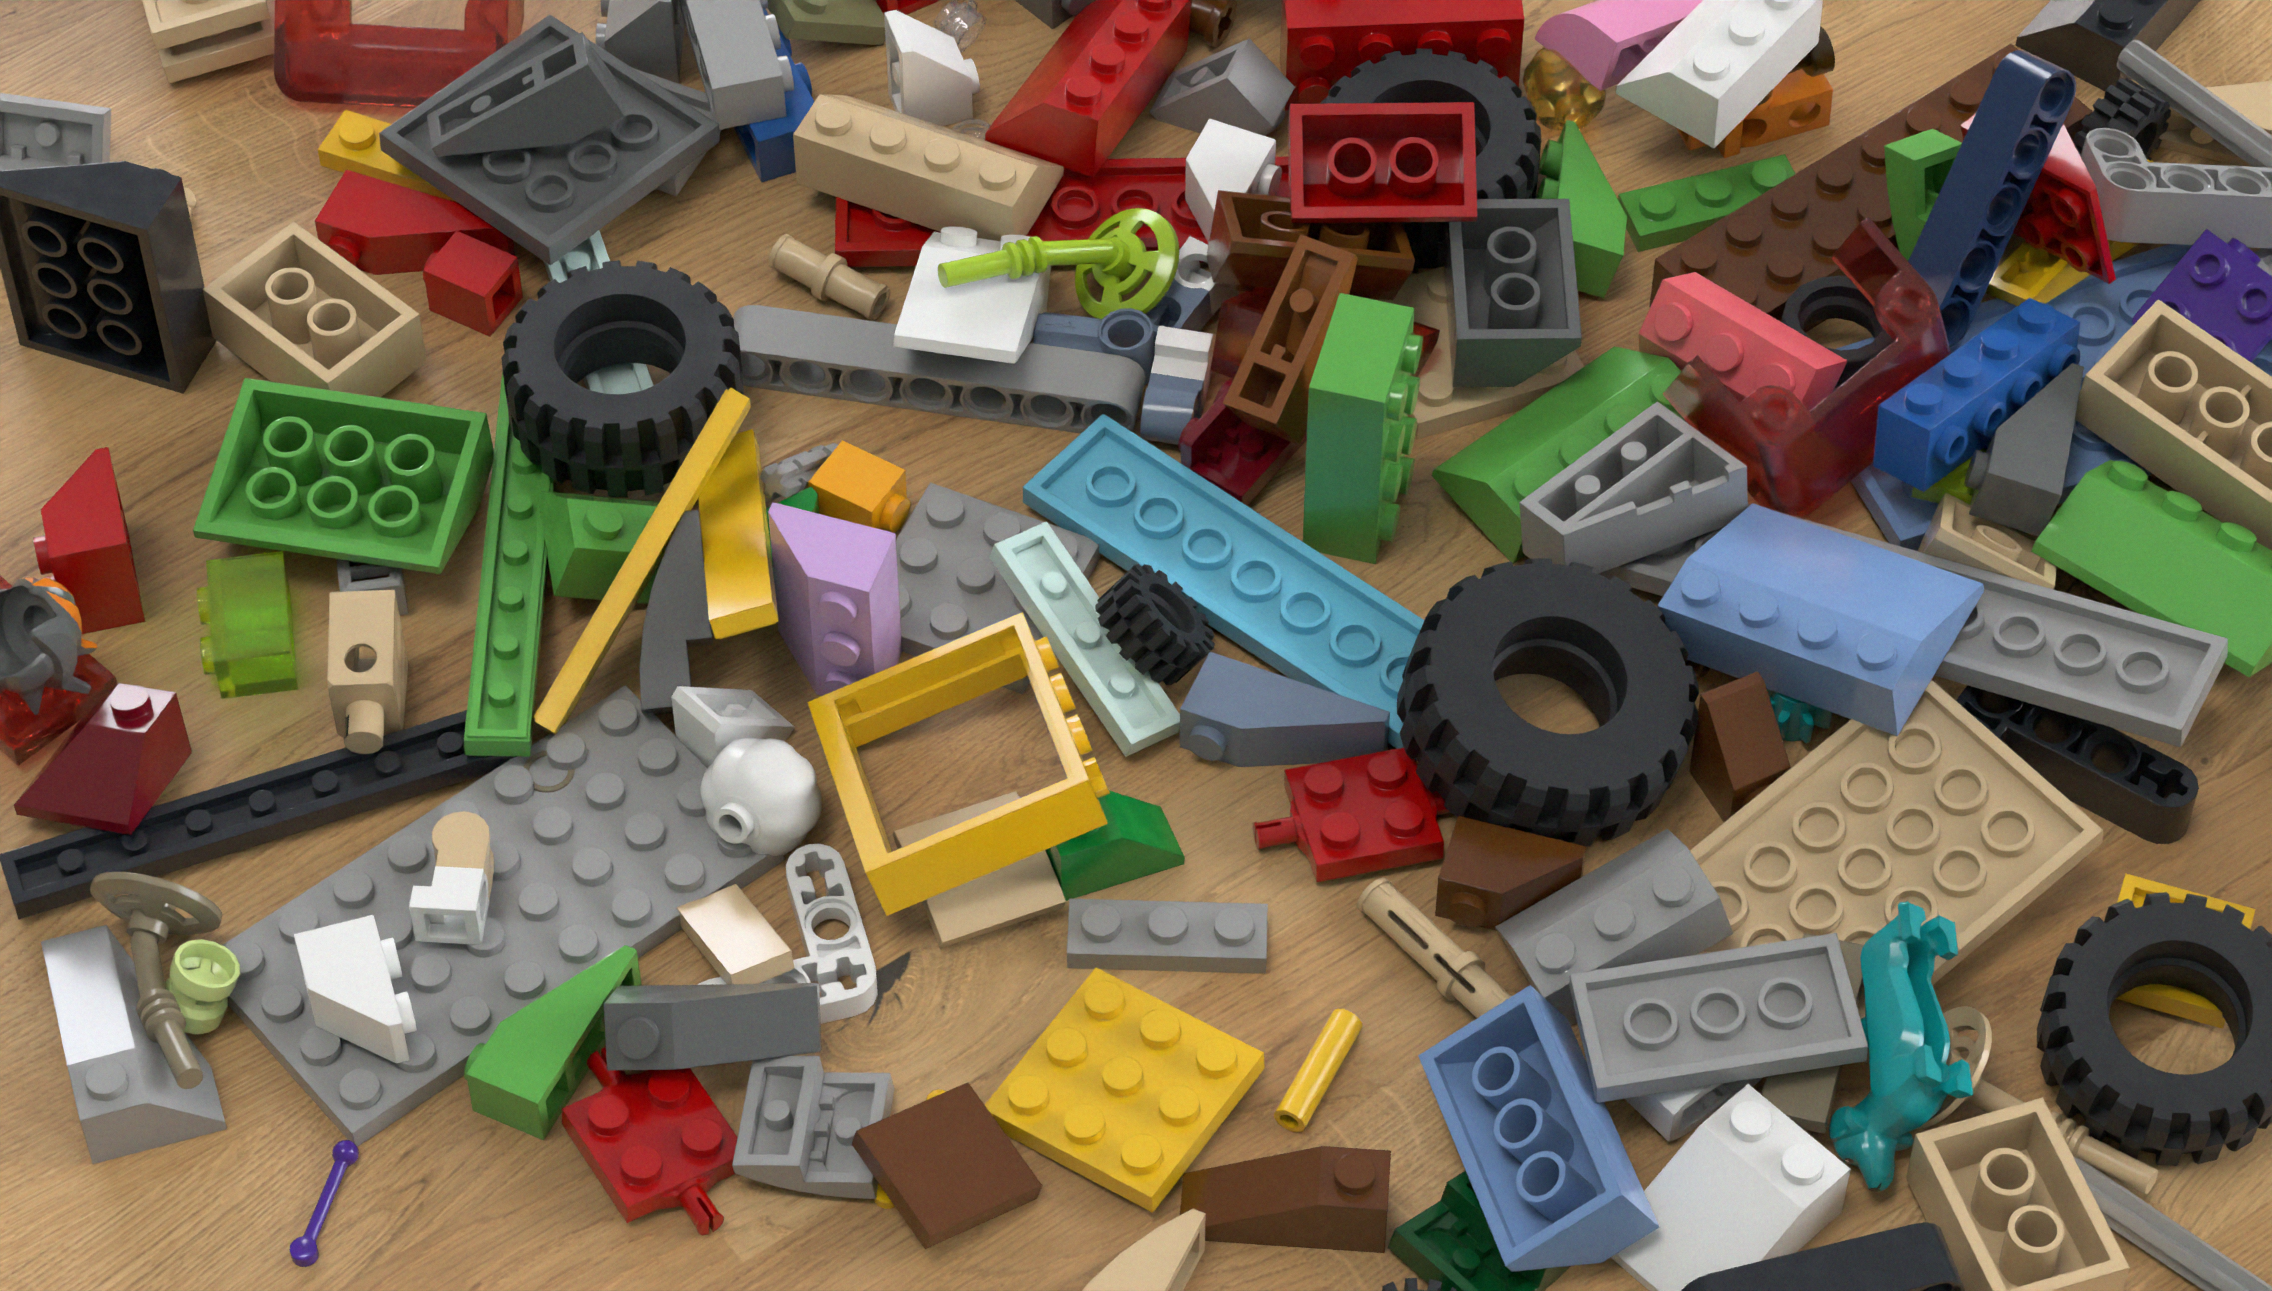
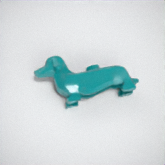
[1829,901,1973,1192]

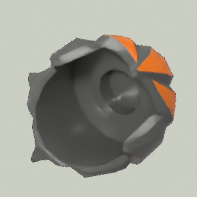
[0,577,98,715]

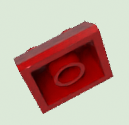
[33,447,145,634]

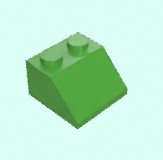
[538,491,662,604]

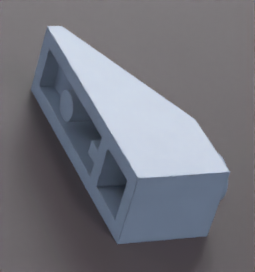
[1180,652,1390,767]

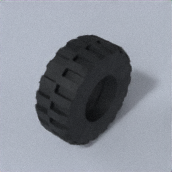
[1397,558,1699,847]

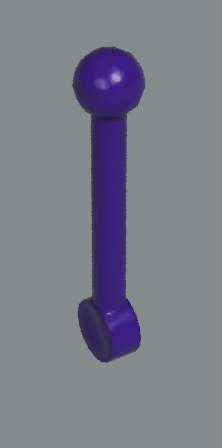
[289,1140,359,1267]

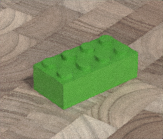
[1303,293,1423,564]

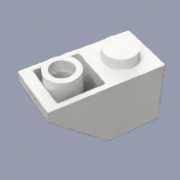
[1185,119,1282,243]
[294,915,417,1063]

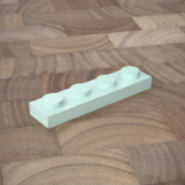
[989,521,1180,757]

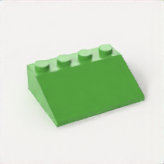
[193,378,494,574]

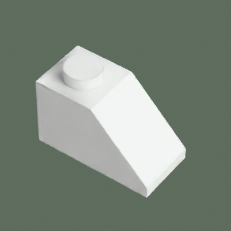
[884,10,980,126]

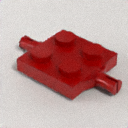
[1253,747,1451,882]
[562,1048,738,1235]

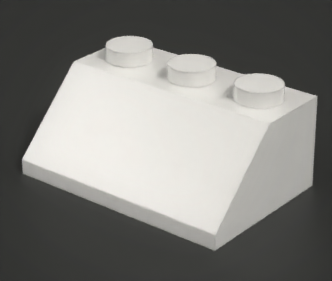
[1616,0,1823,148]

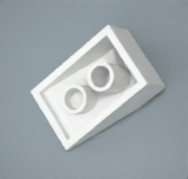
[893,226,1051,364]
[1611,1084,1851,1291]

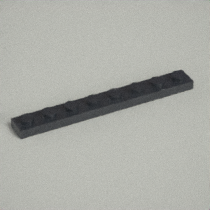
[0,710,518,920]

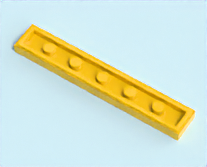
[534,387,751,735]
[698,429,779,640]

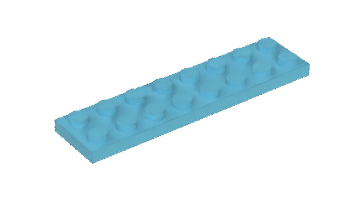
[1023,414,1424,761]

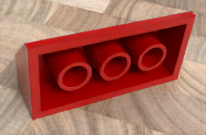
[985,0,1192,177]

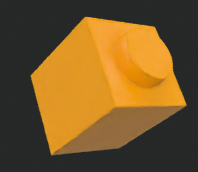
[808,440,911,533]

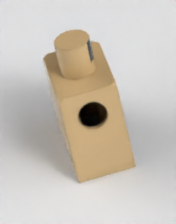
[327,590,408,754]

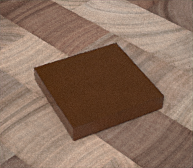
[852,1082,1043,1249]

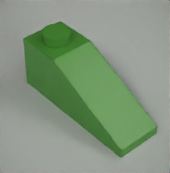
[464,945,642,1140]

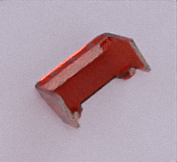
[274,0,524,108]
[1663,217,1951,519]

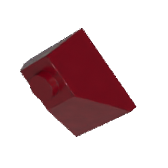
[14,683,192,835]

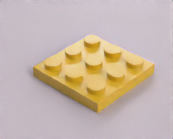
[985,967,1265,1213]

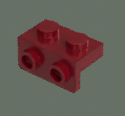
[1178,379,1307,506]

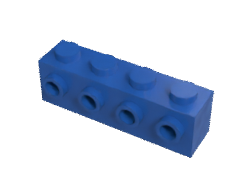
[1873,298,2080,492]

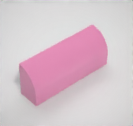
[1535,0,1703,91]

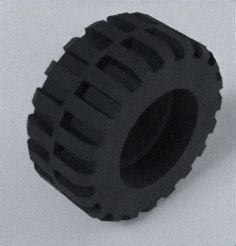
[1320,49,1541,274]
[501,260,744,498]
[2037,892,2272,1166]

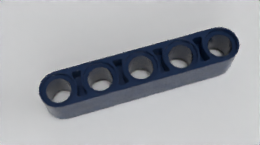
[1891,50,2076,349]

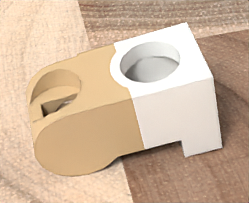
[409,811,495,945]

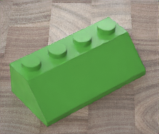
[1431,346,1710,564]
[2031,459,2272,678]

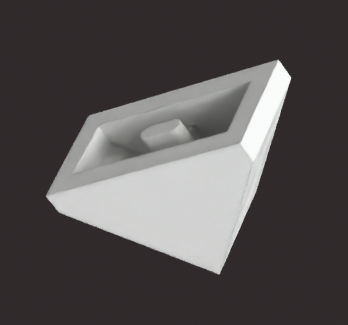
[671,686,794,768]

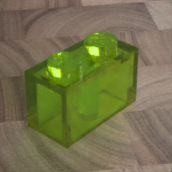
[197,551,298,699]

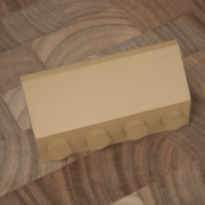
[793,94,1064,241]

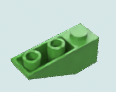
[1536,120,1627,298]

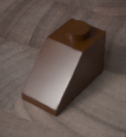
[1689,671,1791,822]
[1435,816,1586,931]

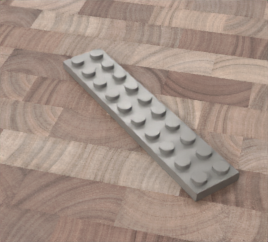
[1599,504,2228,747]

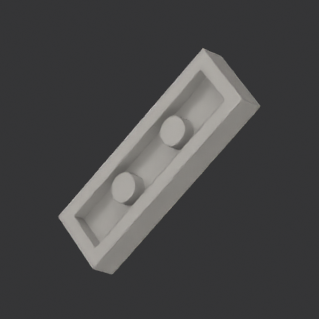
[1067,899,1268,974]

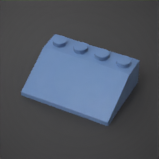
[1658,503,1984,736]

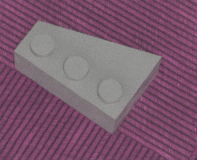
[1519,401,1748,574]

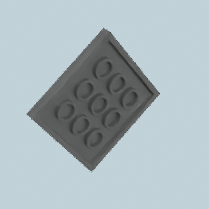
[379,14,720,265]

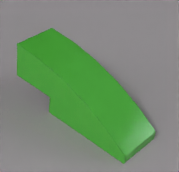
[1884,129,1962,269]

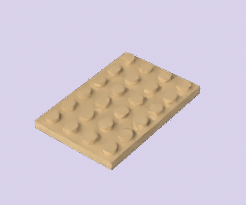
[1690,679,2103,1019]

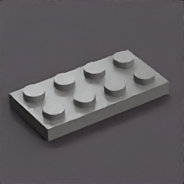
[1569,933,1868,1103]

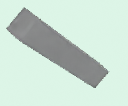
[733,305,1146,433]

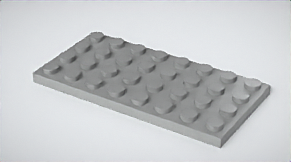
[222,685,785,1147]

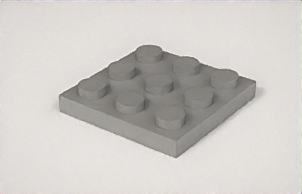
[896,482,1101,694]

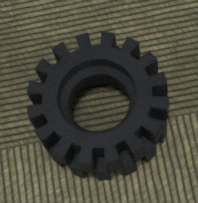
[2073,78,2171,161]
[1095,564,1215,685]

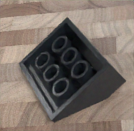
[0,161,216,394]

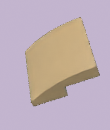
[892,791,1066,949]

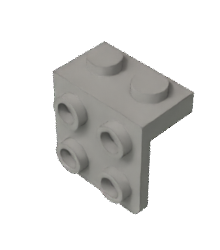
[0,93,111,171]

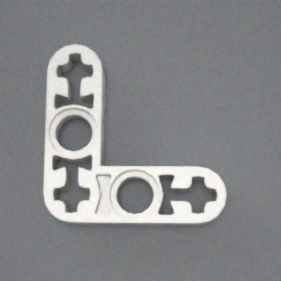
[698,844,878,1024]

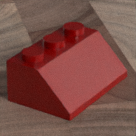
[1288,102,1477,223]

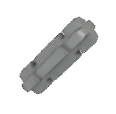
[760,443,838,500]

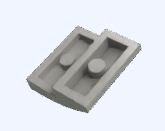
[732,1056,895,1199]

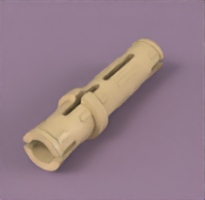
[1357,877,1512,1018]

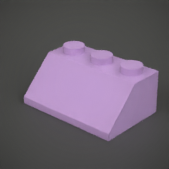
[768,502,902,696]

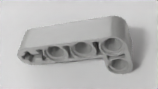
[2081,128,2272,248]

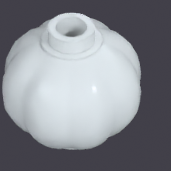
[700,737,822,856]

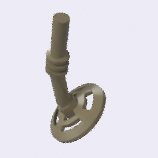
[90,872,222,1089]

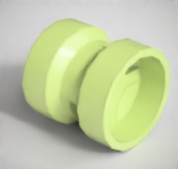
[165,939,240,1034]

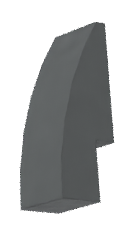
[639,510,713,715]

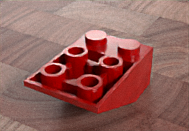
[1960,114,2116,284]

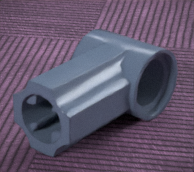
[1033,308,1155,386]

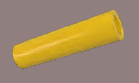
[1274,1009,1363,1132]

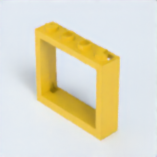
[807,612,1110,916]

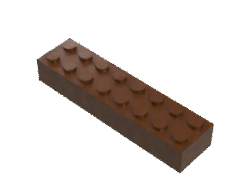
[1649,44,2093,333]

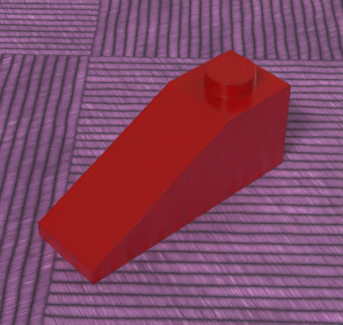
[315,169,515,275]

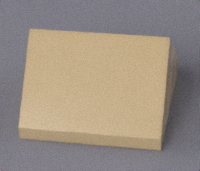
[1917,492,2056,589]

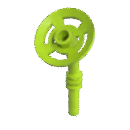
[938,208,1180,319]

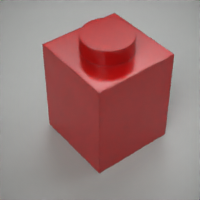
[423,231,523,337]

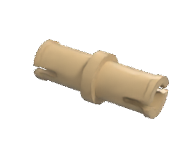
[768,234,890,321]

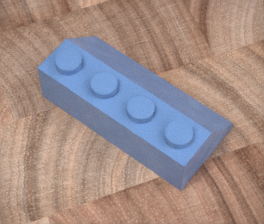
[1418,985,1659,1272]

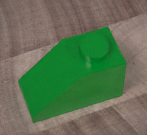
[1046,790,1185,901]

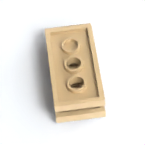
[142,0,282,84]

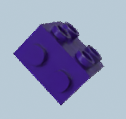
[2132,229,2272,362]

